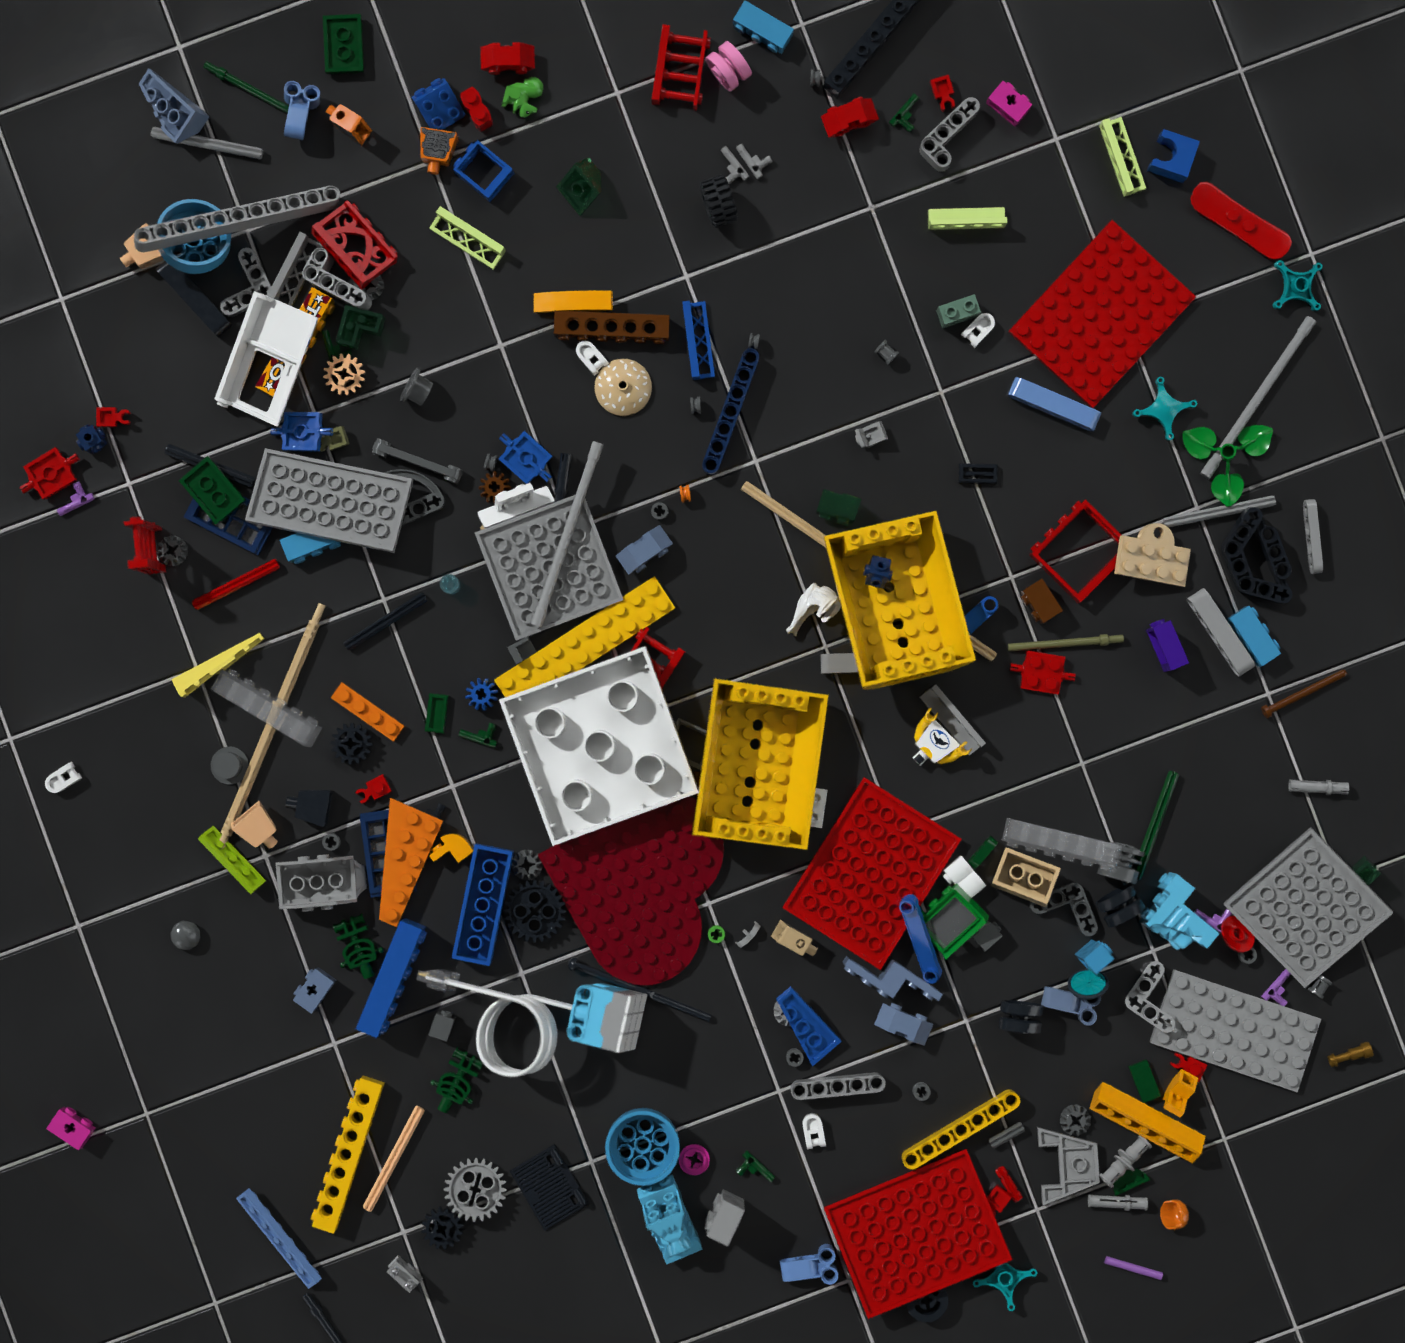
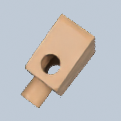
[120,223,164,269]
[231,801,278,849]

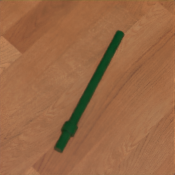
[203,61,289,114]

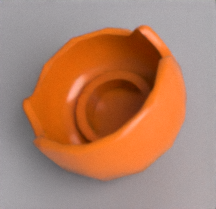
[1160,1200,1189,1229]

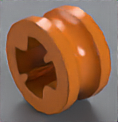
[679,484,691,503]

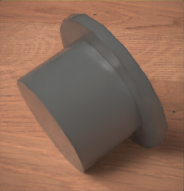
[400,368,433,406]
[211,746,249,784]

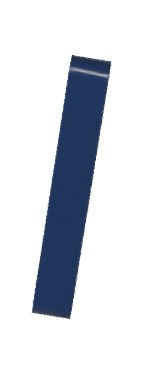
[702,348,759,475]

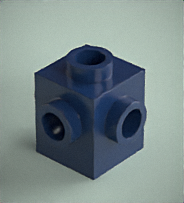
[76,424,107,453]
[863,555,893,589]

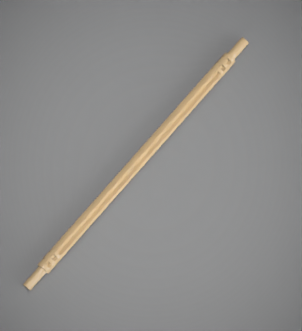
[219,603,325,848]

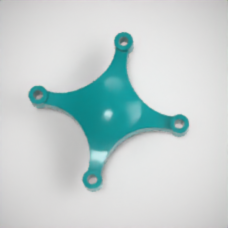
[1272,260,1323,311]
[1132,377,1197,441]
[973,1262,1037,1311]

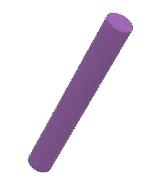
[1105,1256,1163,1280]

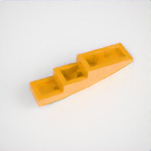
[534,291,613,313]

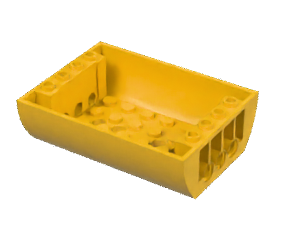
[824,511,976,690]
[692,679,828,850]

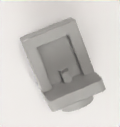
[855,421,888,448]

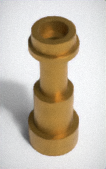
[1327,1042,1373,1067]

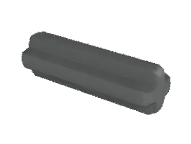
[989,1122,1025,1148]

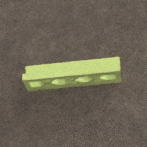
[1099,117,1146,197]
[429,206,506,270]
[928,207,1007,230]

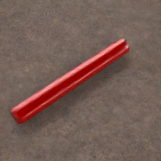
[192,559,280,610]

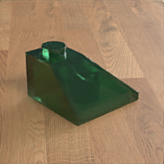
[556,157,602,216]

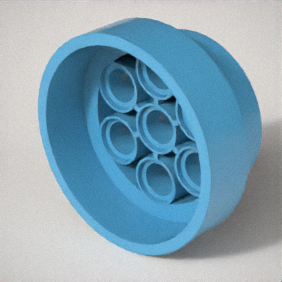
[157,199,231,274]
[605,1108,680,1186]

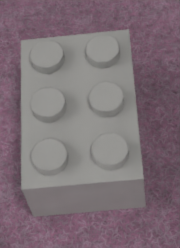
[705,1189,745,1246]

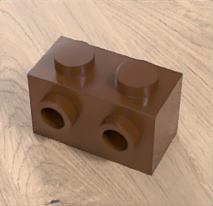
[1020,579,1063,624]

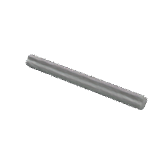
[151,127,263,159]
[1163,495,1276,528]

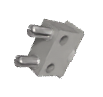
[387,1255,423,1293]

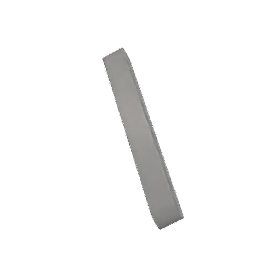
[134,186,340,252]

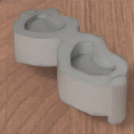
[735,921,761,948]

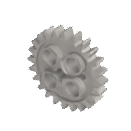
[444,1158,507,1222]

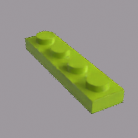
[198,826,266,894]

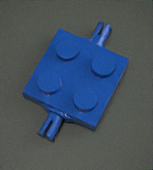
[270,412,333,451]
[499,431,553,484]

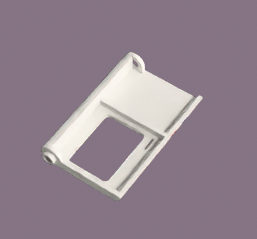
[215,291,319,427]

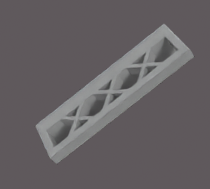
[267,232,323,306]
[919,684,986,756]

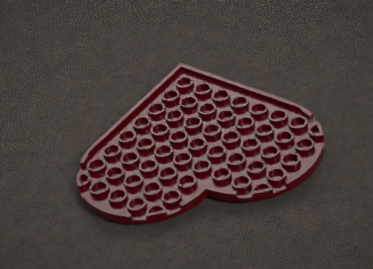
[538,796,724,985]

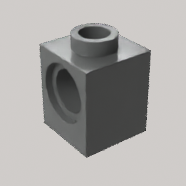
[971,920,1002,951]
[428,1010,456,1042]

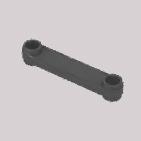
[372,438,463,484]

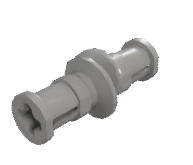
[1099,1135,1152,1188]

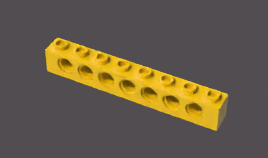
[311,1076,385,1234]

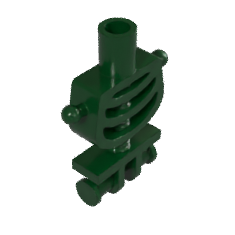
[333,913,384,979]
[431,1048,483,1113]

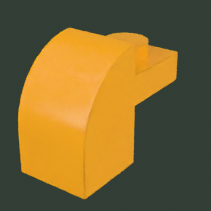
[429,833,474,863]
[1163,1069,1198,1117]

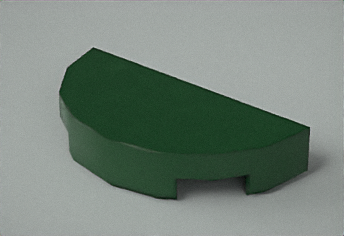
[1113,1168,1150,1196]

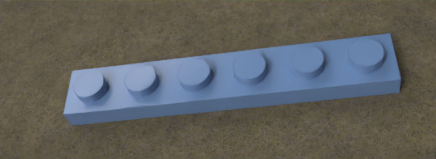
[236,1188,322,1289]

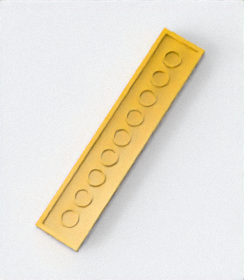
[494,576,676,697]

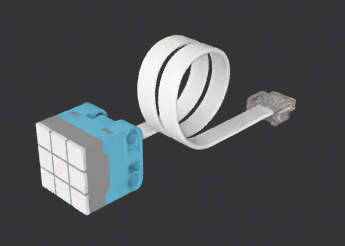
[417,969,647,1077]

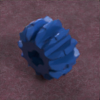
[465,678,498,710]

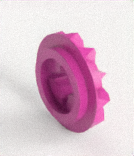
[679,1144,710,1175]

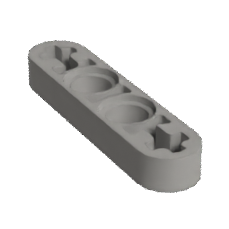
[1303,499,1323,574]

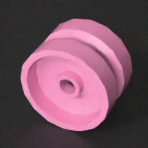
[705,41,752,92]

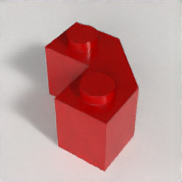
[481,42,535,75]
[821,97,879,138]

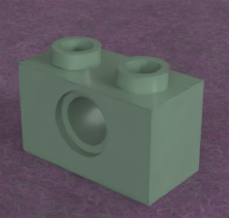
[936,294,981,329]

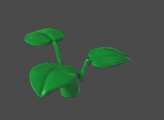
[1182,425,1273,507]

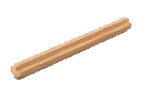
[363,1106,425,1212]

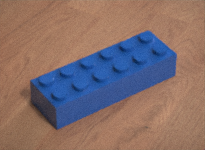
[452,843,514,966]
[356,918,428,1038]

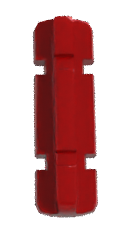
[995,1166,1023,1202]

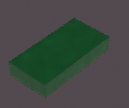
[425,693,449,733]
[1128,1059,1161,1103]

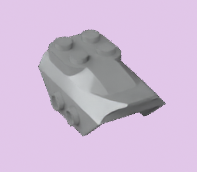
[276,854,367,911]

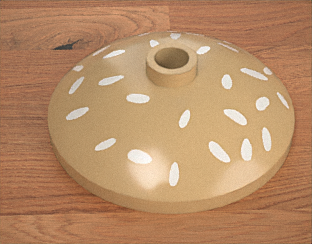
[595,359,652,416]

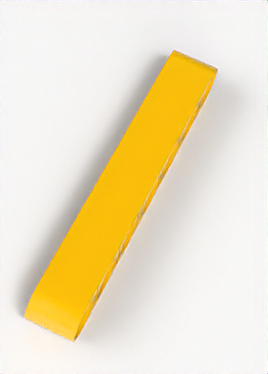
[902,1090,1020,1169]

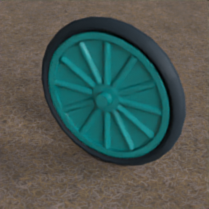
[1068,969,1109,999]

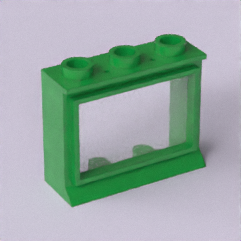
[921,883,989,959]

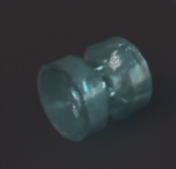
[440,574,461,594]

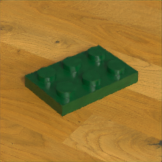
[323,14,364,74]
[179,456,246,525]

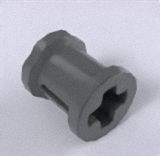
[874,340,899,365]
[1308,975,1333,999]

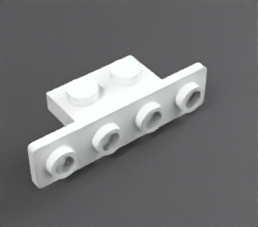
[478,483,554,528]

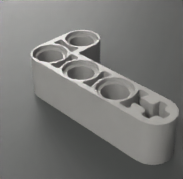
[919,97,980,172]
[302,248,372,311]

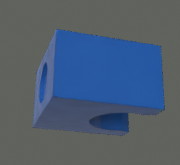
[1147,129,1200,183]

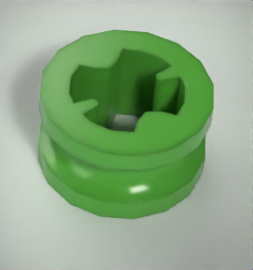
[708,925,725,943]

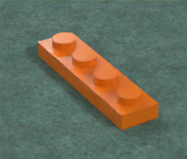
[331,682,405,742]

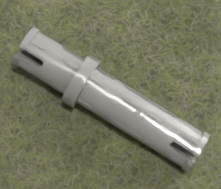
[1288,779,1349,795]
[1088,1194,1148,1211]

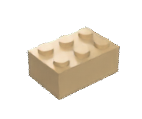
[991,847,1061,907]

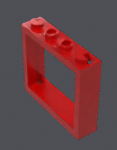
[1029,499,1122,603]

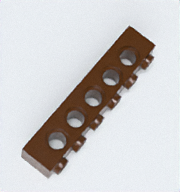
[554,311,670,344]

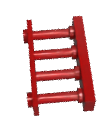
[652,24,711,111]
[124,517,166,574]
[630,627,685,688]

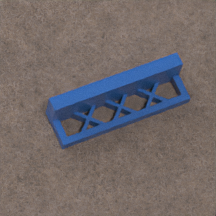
[682,301,715,380]

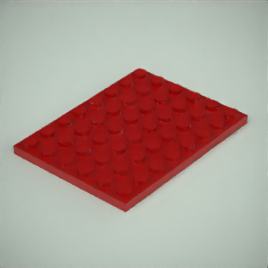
[1008,220,1196,408]
[782,777,962,970]
[823,1149,1012,1319]

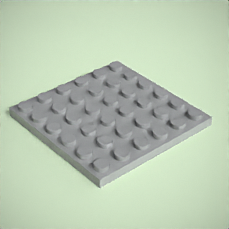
[475,495,624,640]
[1224,827,1393,988]

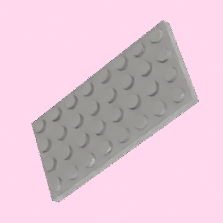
[245,448,413,553]
[1150,969,1321,1092]

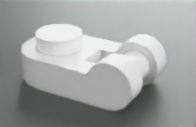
[961,313,995,348]
[576,341,609,376]
[45,762,82,793]
[802,1113,826,1150]

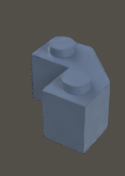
[616,525,673,575]
[874,1003,933,1046]

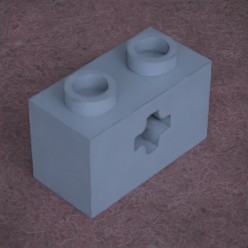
[293,967,337,1014]

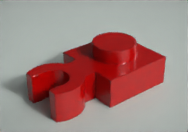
[930,74,955,112]
[96,407,131,427]
[355,774,392,803]
[1170,1053,1207,1082]
[987,1184,1013,1216]

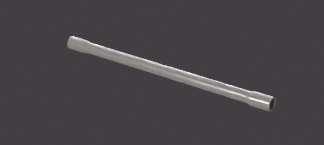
[1200,316,1316,479]
[531,441,604,627]

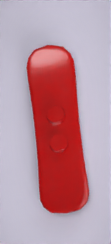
[1190,182,1292,259]

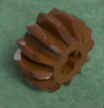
[479,471,512,504]

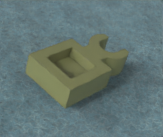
[320,426,349,452]

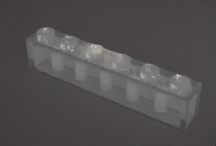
[211,669,322,748]
[1002,818,1123,871]

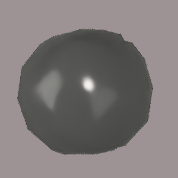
[170,920,201,950]

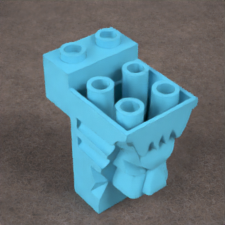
[1139,872,1219,950]
[637,1174,703,1264]

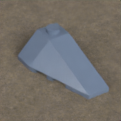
[139,68,209,144]

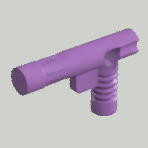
[57,482,95,516]
[1194,909,1232,933]
[1261,969,1291,1006]

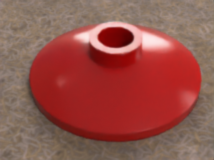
[1221,915,1255,953]

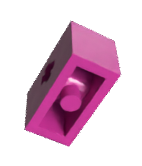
[986,81,1032,127]
[46,1106,96,1150]

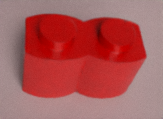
[460,87,493,132]

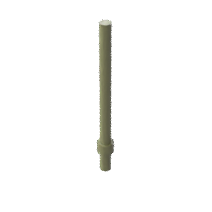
[1008,634,1124,651]

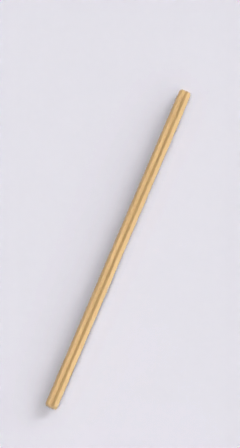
[741,481,997,661]

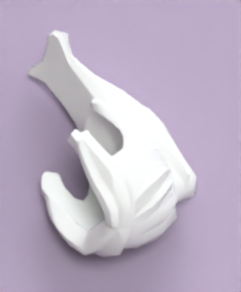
[786,583,841,636]

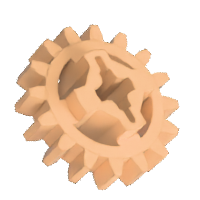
[323,353,366,395]

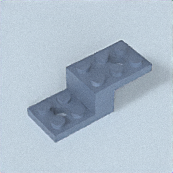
[843,956,943,1001]

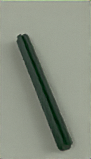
[1133,771,1179,880]

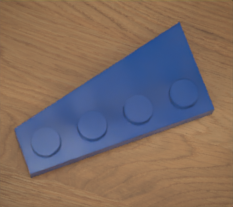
[776,986,842,1066]

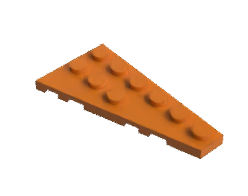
[379,798,444,927]

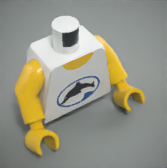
[913,708,972,766]

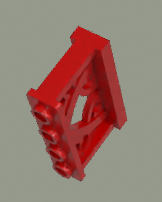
[311,200,398,290]

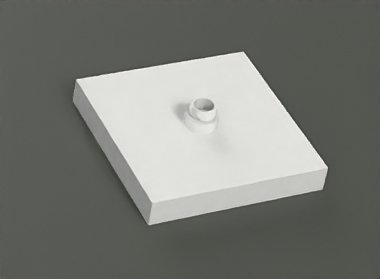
[499,646,699,846]

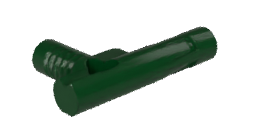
[889,94,919,132]
[321,330,353,368]
[459,722,497,748]
[736,1150,775,1182]

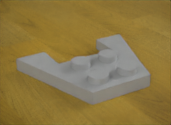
[1037,1127,1100,1205]

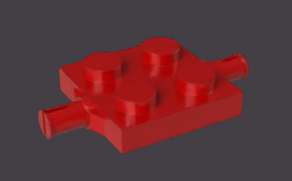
[20,447,80,500]
[1010,650,1076,695]

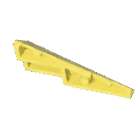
[171,633,265,698]

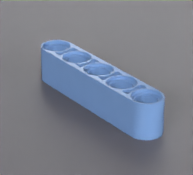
[1008,377,1101,431]

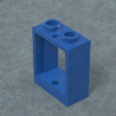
[453,140,514,202]

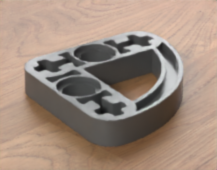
[384,469,445,525]

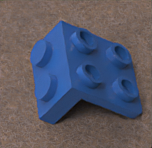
[411,78,465,130]

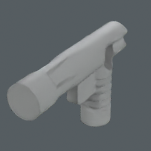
[736,144,773,179]
[721,146,749,184]

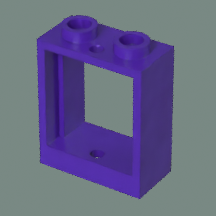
[1146,619,1189,672]

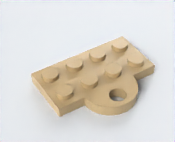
[1114,523,1191,587]

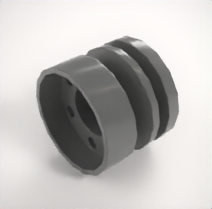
[1097,842,1145,884]

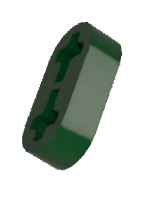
[967,836,998,869]

